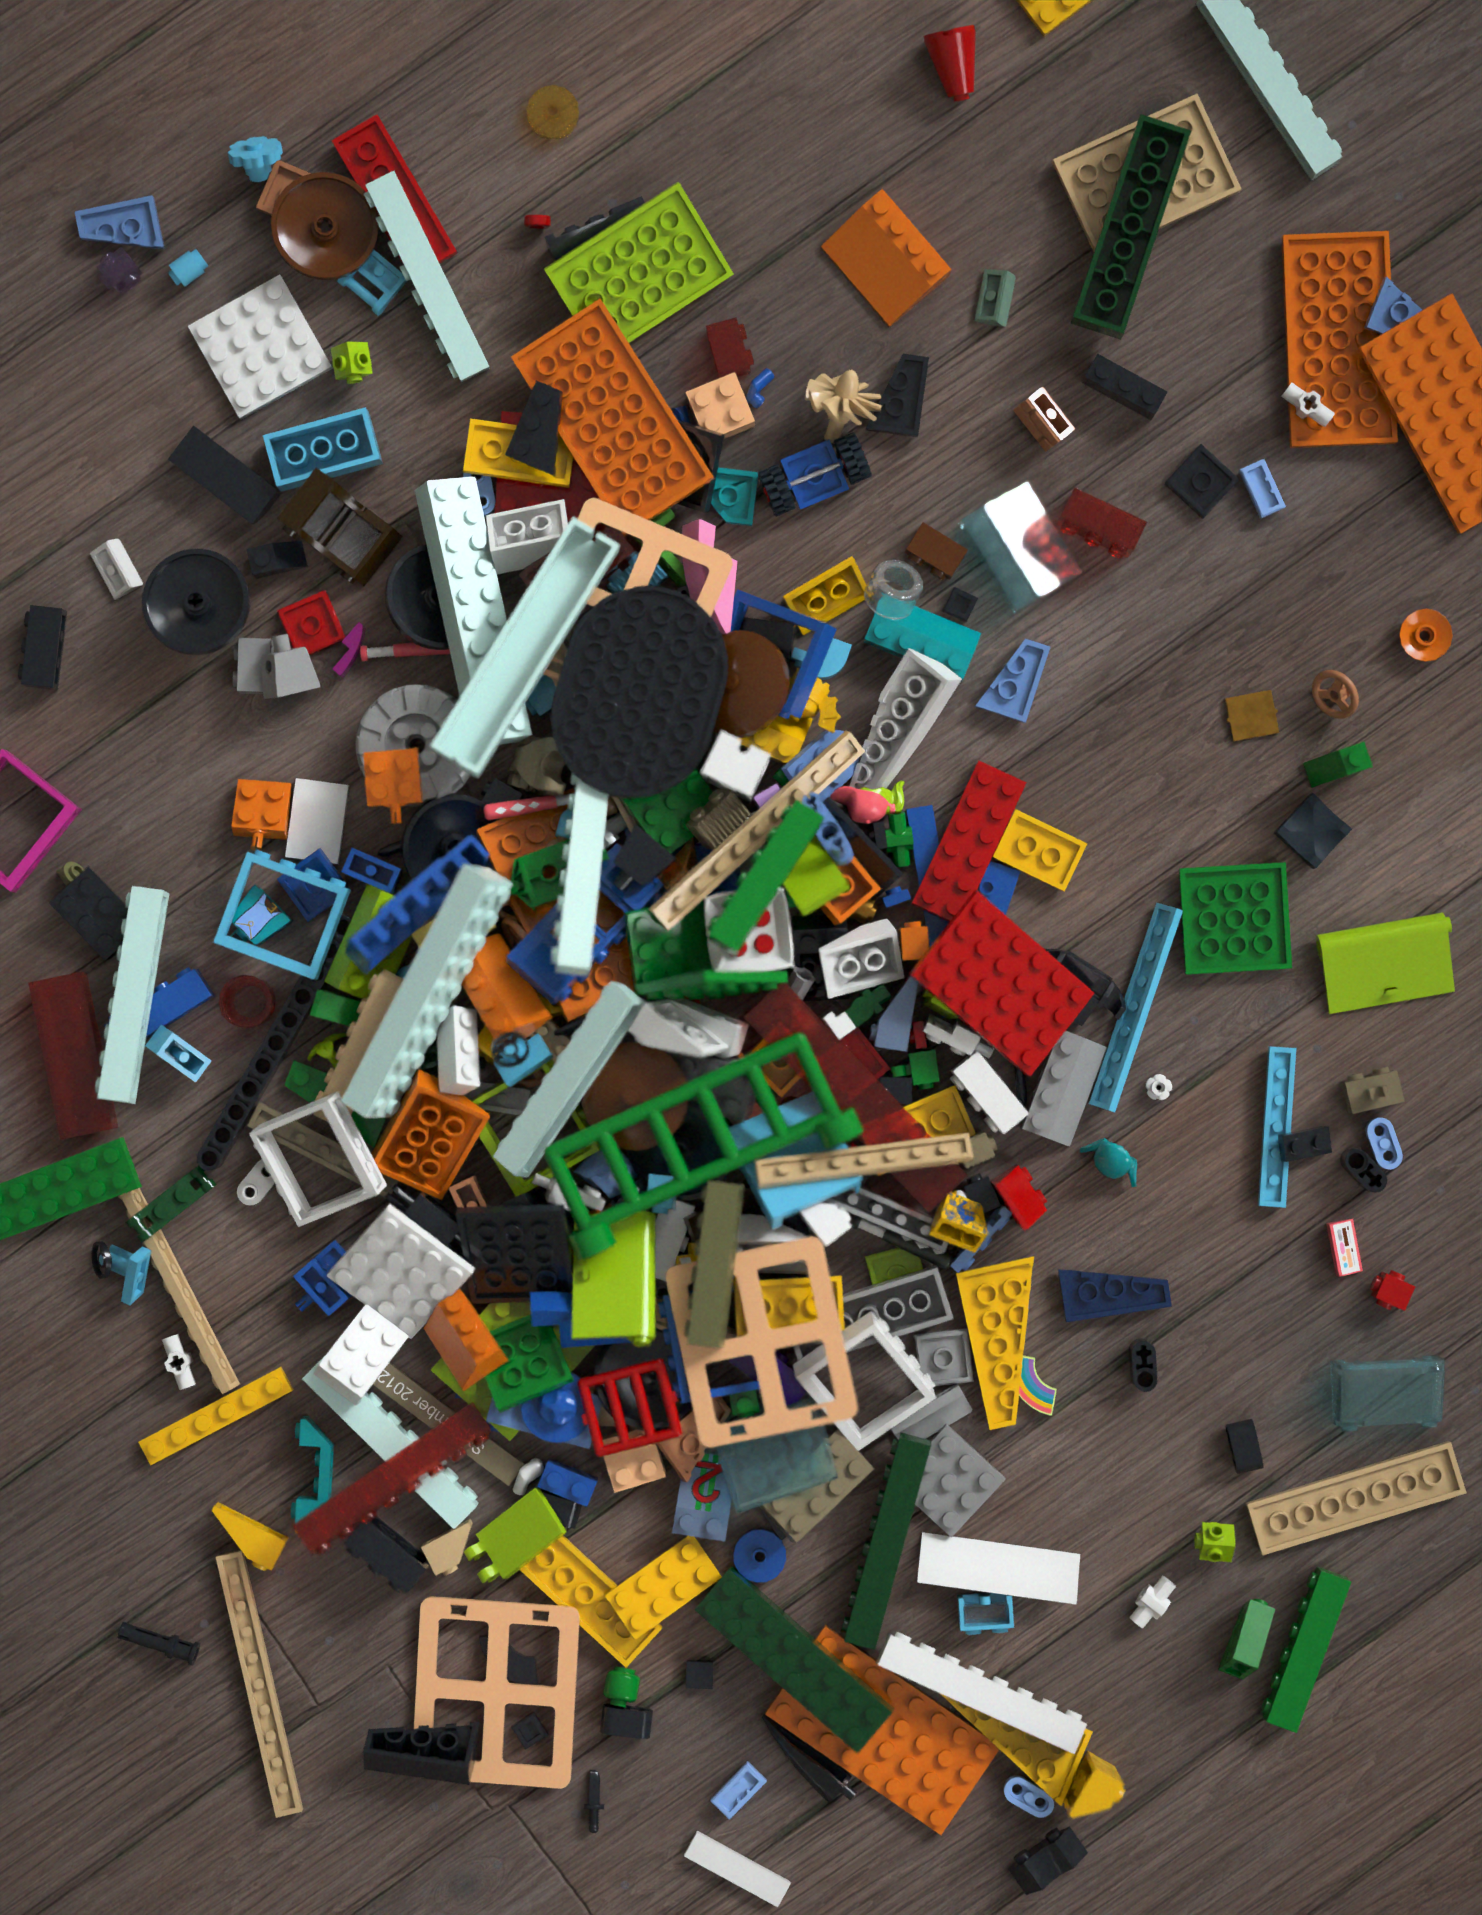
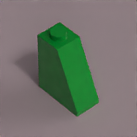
[1303,741,1373,788]
[310,989,361,1026]
[1218,1599,1275,1680]

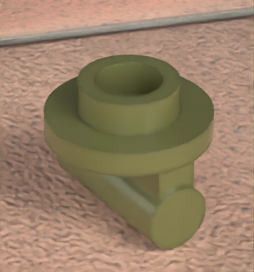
[56,862,84,886]

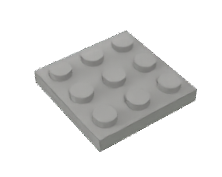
[915,1423,1006,1538]

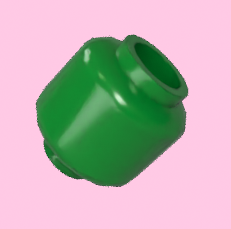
[603,1666,640,1707]

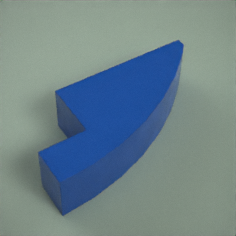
[530,1292,633,1348]

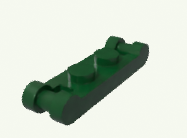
[125,1165,217,1243]

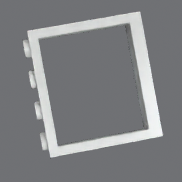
[249,1091,387,1227]
[793,1311,936,1451]

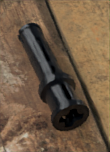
[117,1622,201,1666]

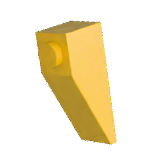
[212,1502,289,1571]

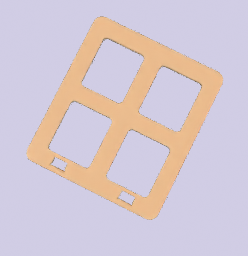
[543,498,733,681]
[666,1237,858,1447]
[414,1596,580,1789]

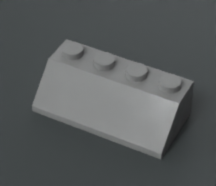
[1020,1031,1107,1147]

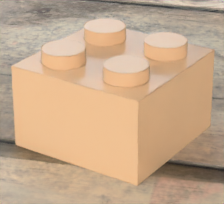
[686,372,755,439]
[602,1428,666,1493]

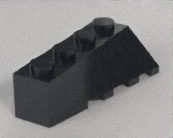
[545,196,645,262]
[363,1722,479,1785]

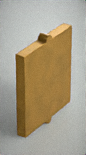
[1225,690,1279,741]

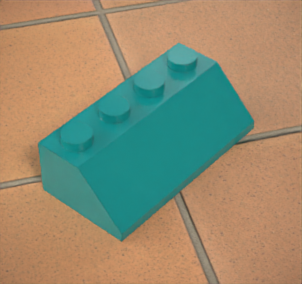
[863,593,981,682]

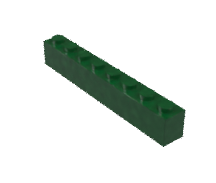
[841,1432,932,1650]

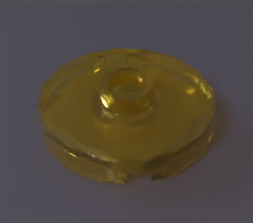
[526,85,579,140]

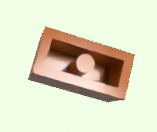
[898,921,929,961]

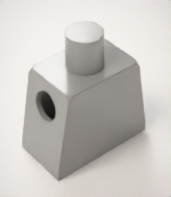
[261,634,320,699]

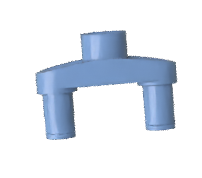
[802,792,854,866]

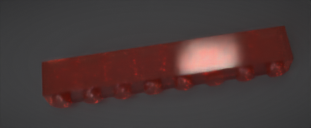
[292,1402,491,1556]

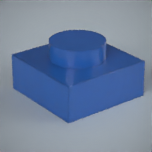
[882,886,911,908]

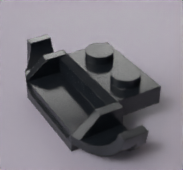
[1045,949,1126,1026]

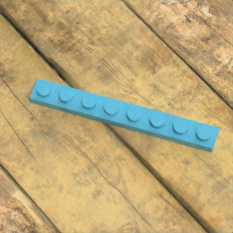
[1089,903,1183,1112]

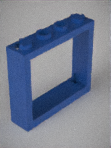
[730,589,837,719]
[658,1283,760,1403]

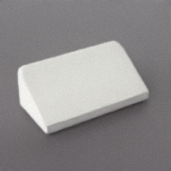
[90,539,143,600]

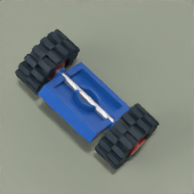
[758,432,872,517]

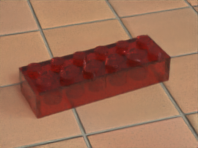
[28,972,118,1140]

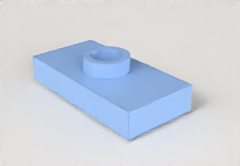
[1239,459,1286,519]
[710,1761,767,1820]

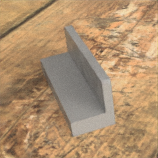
[891,1384,972,1440]

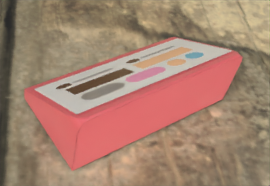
[1326,1219,1363,1277]

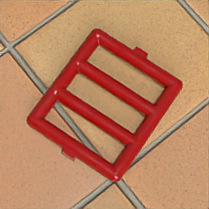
[577,1359,682,1457]

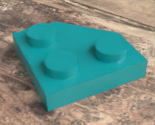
[711,467,758,526]

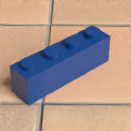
[104,967,215,1039]

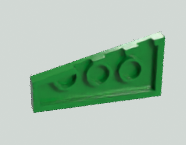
[285,1060,386,1147]

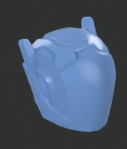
[574,1149,638,1199]

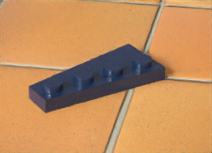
[1058,1269,1172,1322]

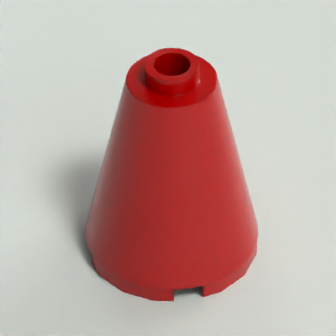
[923,25,976,102]

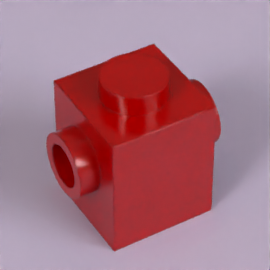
[1370,1270,1415,1311]

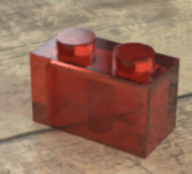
[706,317,754,378]

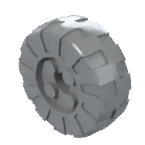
[355,684,471,807]

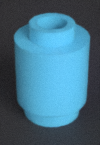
[168,249,208,287]

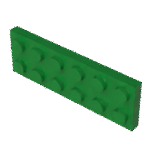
[0,1137,142,1240]

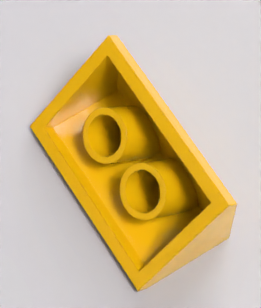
[782,556,872,636]

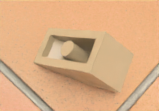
[421,1519,473,1576]

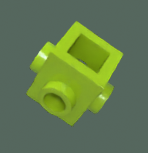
[331,342,373,384]
[1194,1522,1235,1562]

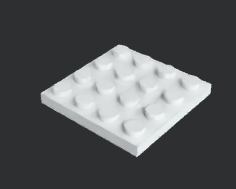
[188,275,333,420]
[327,1204,475,1339]

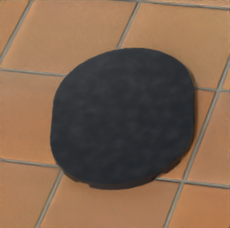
[551,586,728,799]

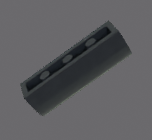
[168,425,282,524]

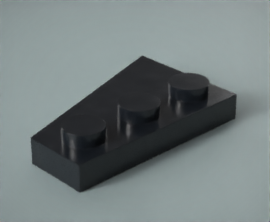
[865,354,929,438]
[505,380,563,476]

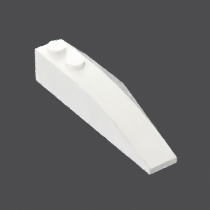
[850,649,962,789]

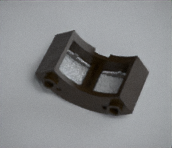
[277,467,403,586]

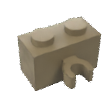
[1341,1066,1405,1114]

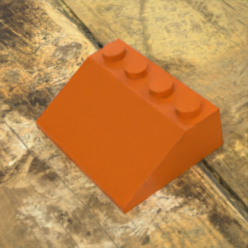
[821,189,951,327]
[371,1069,490,1200]

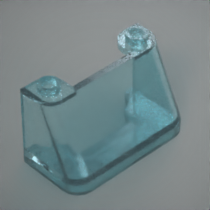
[1330,1355,1445,1431]

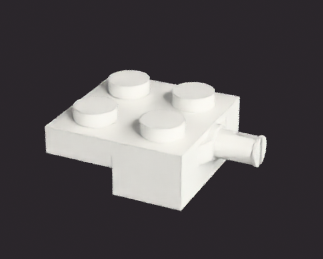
[923,1013,994,1059]
[532,1173,606,1211]

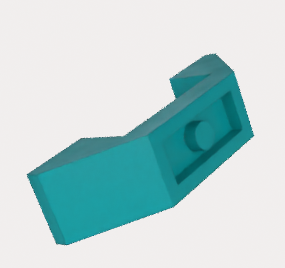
[291,1416,334,1526]

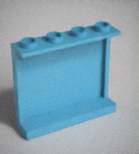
[728,1092,863,1230]

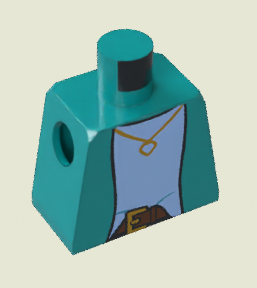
[230,884,294,946]

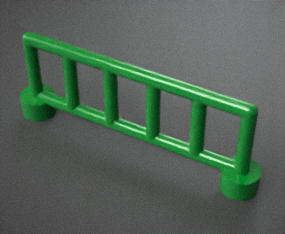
[544,1032,864,1260]

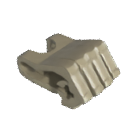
[507,735,566,797]

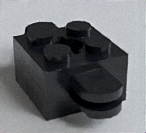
[385,1184,464,1260]

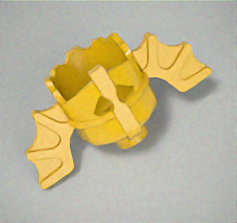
[785,668,841,733]

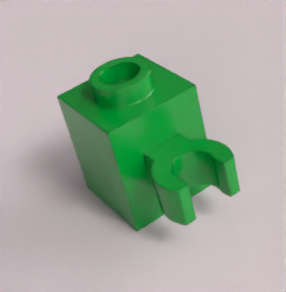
[891,1049,940,1090]

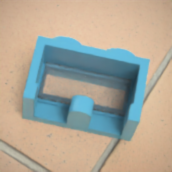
[957,1592,1014,1635]

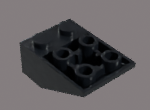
[793,915,849,1001]

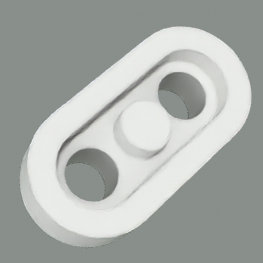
[237,1159,275,1205]

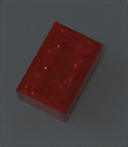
[1056,488,1147,559]

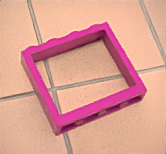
[0,749,82,892]

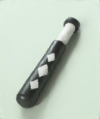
[852,1215,953,1269]

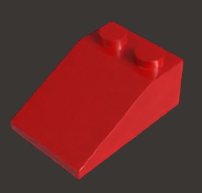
[990,1164,1047,1231]

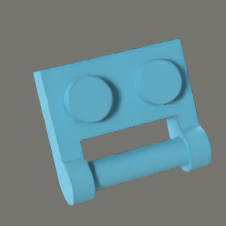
[337,250,406,316]

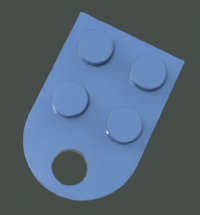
[781,730,860,802]

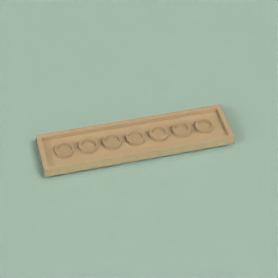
[1246,1441,1466,1555]

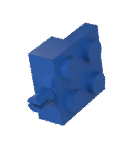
[293,1239,352,1316]

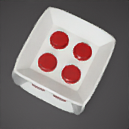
[703,886,795,971]

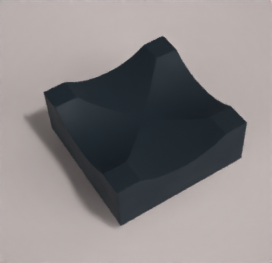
[1274,793,1352,869]

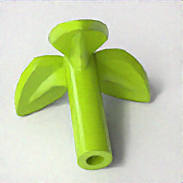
[307,1033,347,1068]

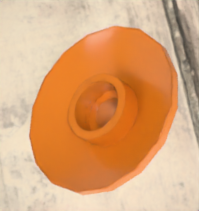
[1399,609,1453,662]

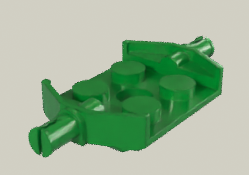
[510,839,609,911]

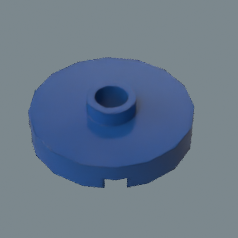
[733,1528,786,1583]

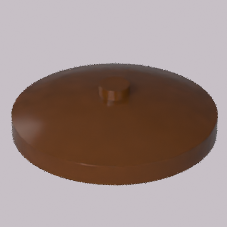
[271,172,378,280]
[713,630,789,738]
[582,1042,689,1150]

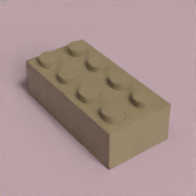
[756,1429,874,1543]

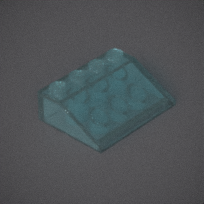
[959,482,1082,614]
[716,1397,838,1513]

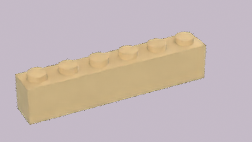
[314,969,404,1122]

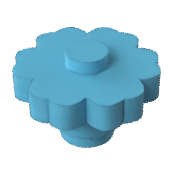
[228,136,283,182]

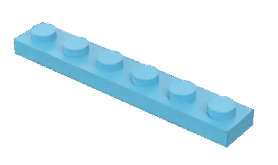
[1258,1046,1296,1208]

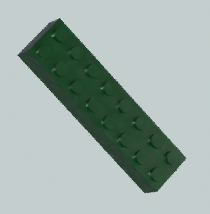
[1071,114,1191,340]
[695,1566,895,1754]

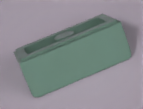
[974,269,1016,327]

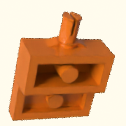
[363,748,423,824]
[231,779,292,851]

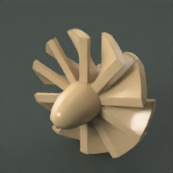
[805,369,882,444]

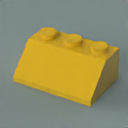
[738,716,813,765]
[1063,1750,1125,1818]

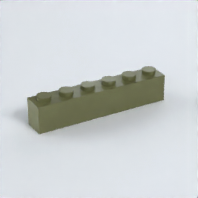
[684,1181,745,1348]

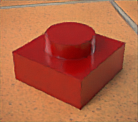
[909,1020,928,1049]

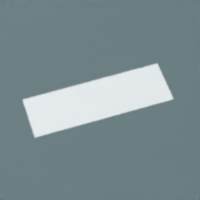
[917,1532,1080,1604]

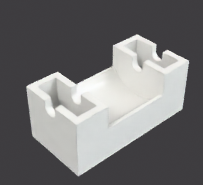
[701,731,771,803]

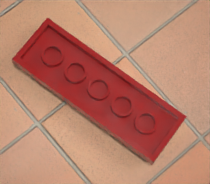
[331,114,458,265]
[912,760,1027,922]

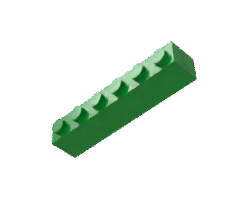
[707,800,824,957]
[1261,1567,1351,1733]

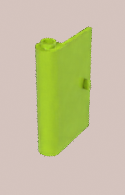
[1316,912,1455,1014]
[572,1211,656,1347]

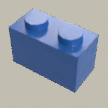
[341,848,404,894]
[537,1458,598,1507]

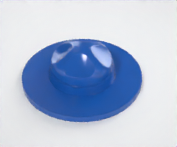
[521,1372,593,1443]

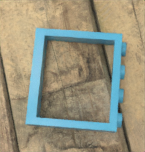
[214,849,351,980]

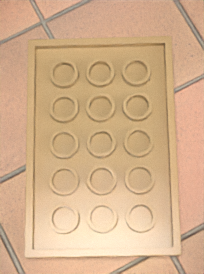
[1052,94,1242,252]

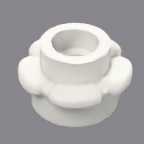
[1146,1074,1172,1100]

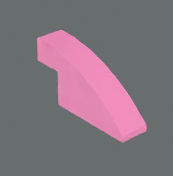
[682,519,737,634]

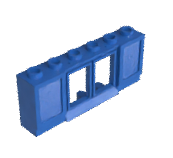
[345,835,490,975]
[506,843,664,1005]

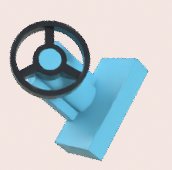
[491,1032,554,1087]
[91,1241,151,1305]

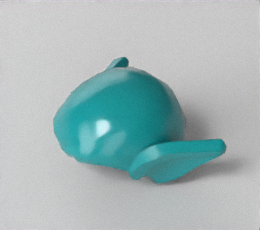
[1080,1138,1137,1187]

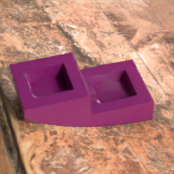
[332,622,366,678]

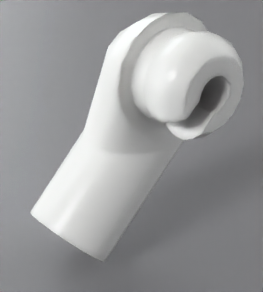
[513,1458,544,1495]

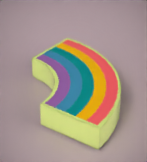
[1019,1355,1057,1416]

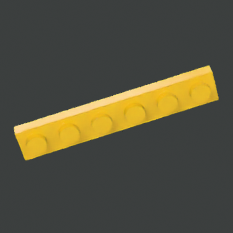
[138,1367,293,1466]

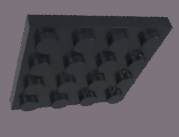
[456,1205,573,1303]

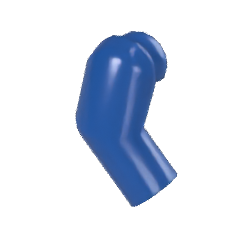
[746,368,774,408]

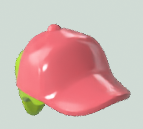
[830,781,905,824]

